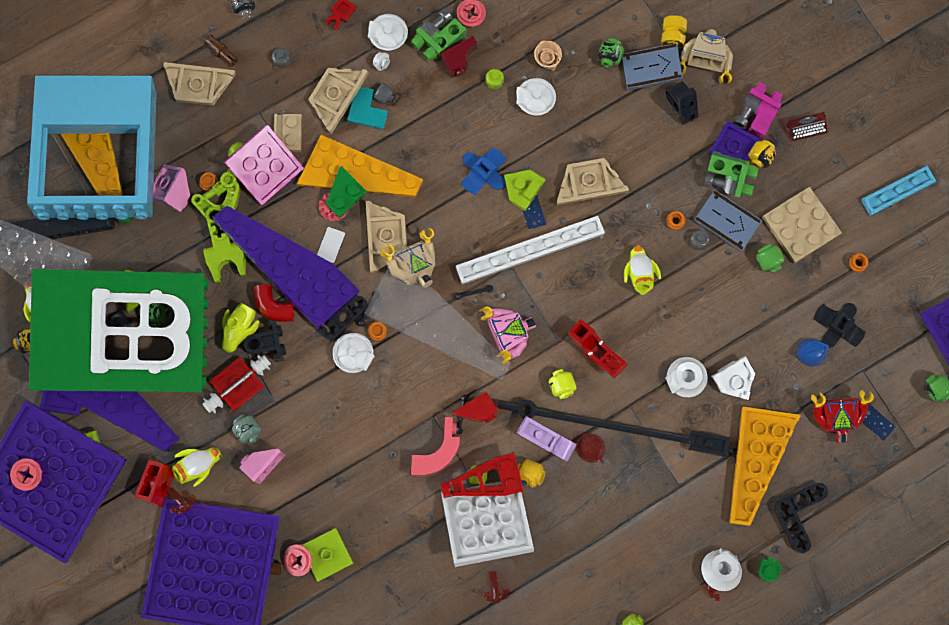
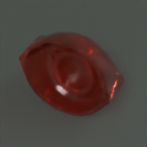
[577,434,606,463]

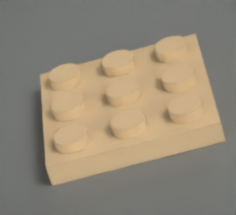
[762,187,842,264]

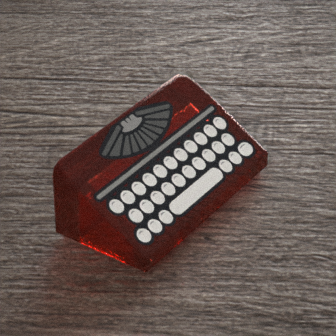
[786,112,828,142]

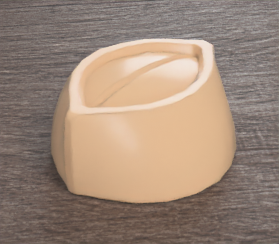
[534,41,562,71]

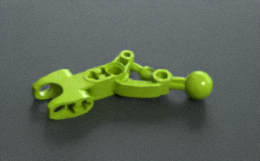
[192,142,247,283]

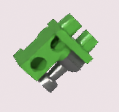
[411,8,467,62]
[704,151,759,197]

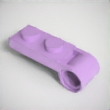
[517,416,577,462]

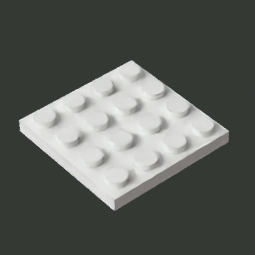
[441,481,534,567]

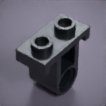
[665,81,699,125]
[244,320,286,362]

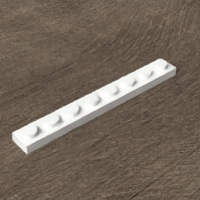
[456,216,605,285]

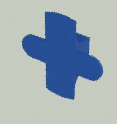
[461,148,507,195]

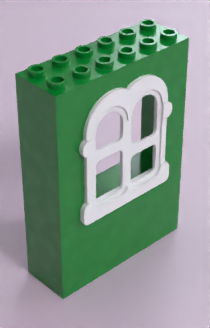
[29,269,208,392]

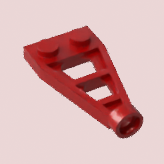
[441,452,524,499]

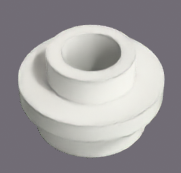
[373,52,390,71]

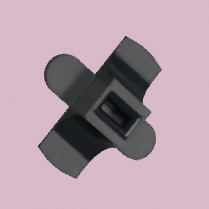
[813,303,866,348]

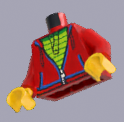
[811,390,874,443]

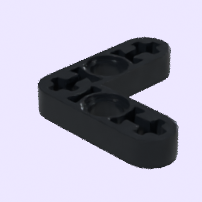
[302,296,368,340]
[774,483,828,553]

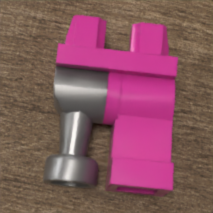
[733,82,783,141]

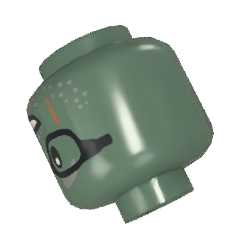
[232,414,261,444]

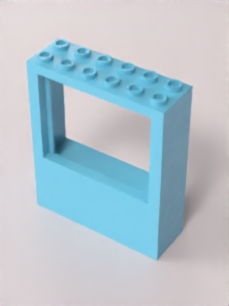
[27,76,157,220]

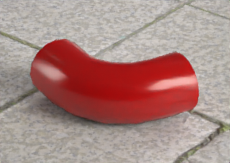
[253,285,295,322]

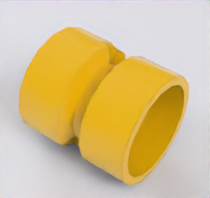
[661,15,687,49]

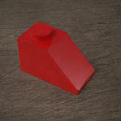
[451,391,499,423]

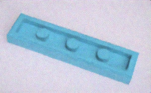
[861,166,937,216]

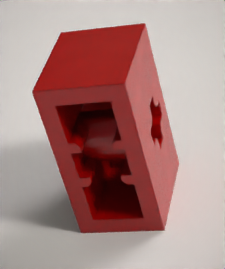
[134,460,174,507]

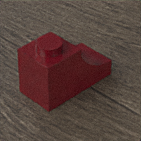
[441,36,477,78]

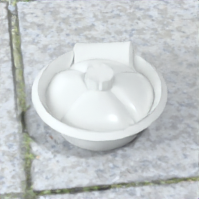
[368,14,408,51]
[516,78,556,115]
[333,333,375,373]
[665,357,708,397]
[701,548,742,591]

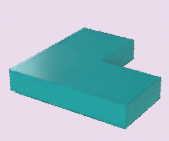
[347,87,388,130]

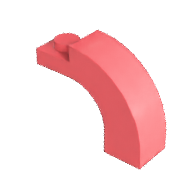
[411,417,460,477]

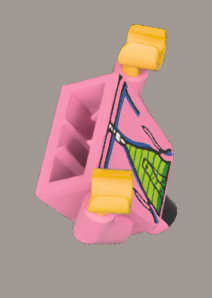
[479,306,536,365]

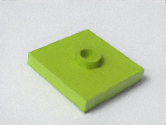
[303,528,354,582]

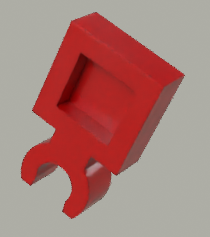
[326,0,357,31]

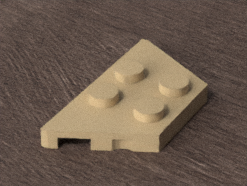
[164,62,236,106]
[308,68,369,134]
[557,158,629,205]
[366,201,407,273]

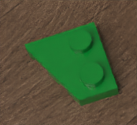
[326,166,367,218]

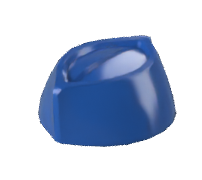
[797,338,829,367]

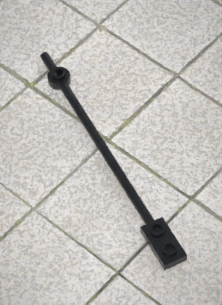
[498,400,730,457]

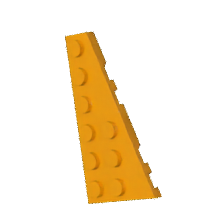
[61,133,124,196]
[297,135,423,198]
[729,407,801,526]

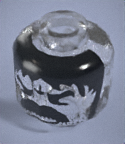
[230,0,256,19]

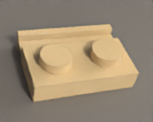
[274,114,302,152]

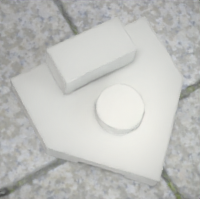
[712,357,755,400]

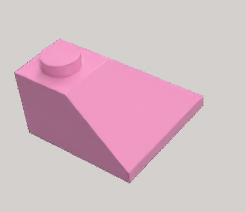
[153,164,190,212]
[240,449,285,485]

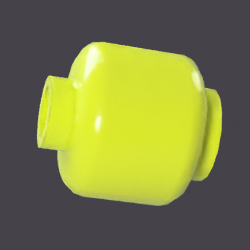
[548,369,577,399]

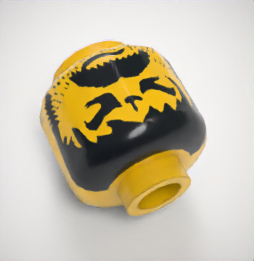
[748,140,776,169]
[13,328,30,355]

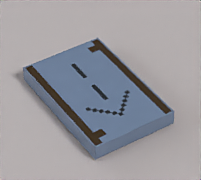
[622,43,683,90]
[694,190,762,252]

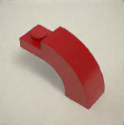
[568,319,628,379]

